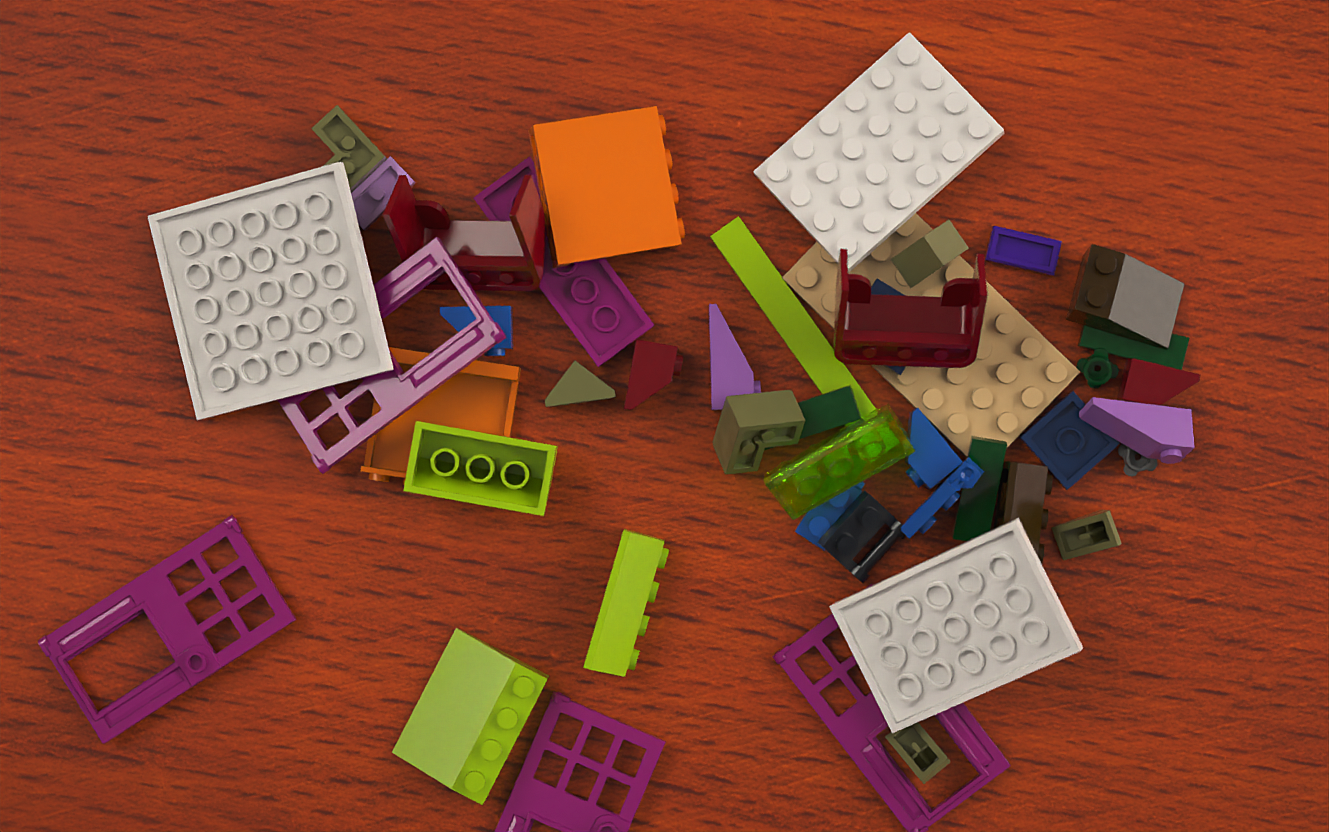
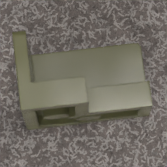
[311,105,387,193]
[713,390,805,475]

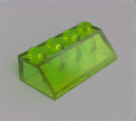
[763,403,916,520]

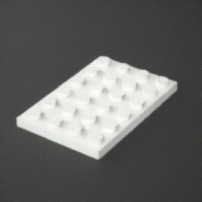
[753,32,1005,273]
[829,518,1083,733]

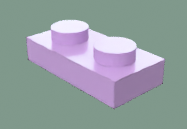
[351,156,416,231]

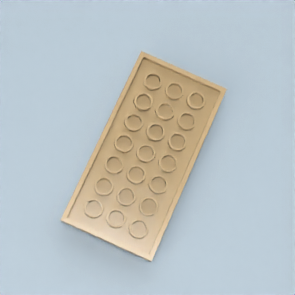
[782,213,1080,458]

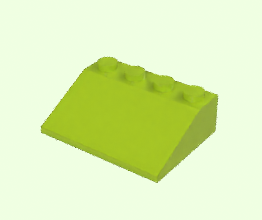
[392,628,549,805]

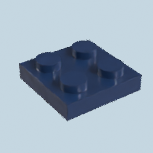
[1019,391,1120,490]

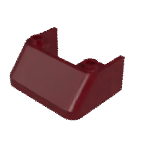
[383,175,546,291]
[834,249,988,368]

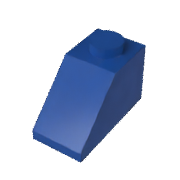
[440,306,513,356]
[905,408,963,489]

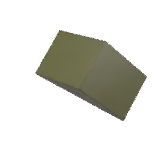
[891,220,969,288]
[545,361,616,407]
[1052,509,1122,561]
[885,722,951,784]

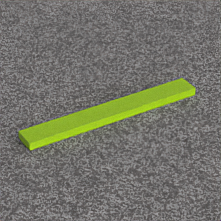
[710,216,901,464]

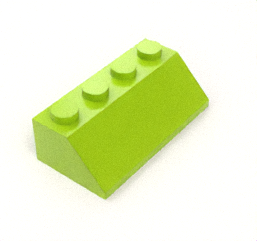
[403,421,558,516]
[583,528,669,677]

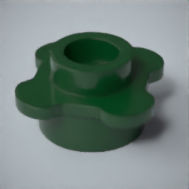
[1077,348,1119,389]

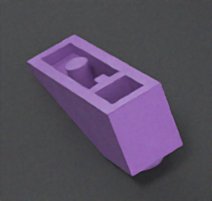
[709,304,761,410]
[1079,397,1195,464]

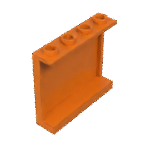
[528,106,685,268]
[361,347,521,485]

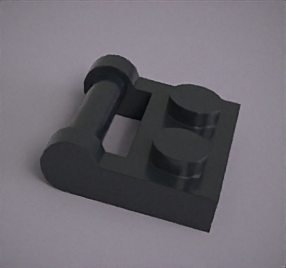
[818,490,906,583]

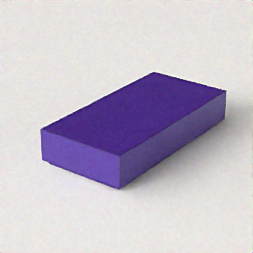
[985,226,1062,276]

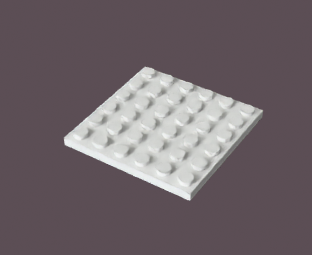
[148,162,394,420]

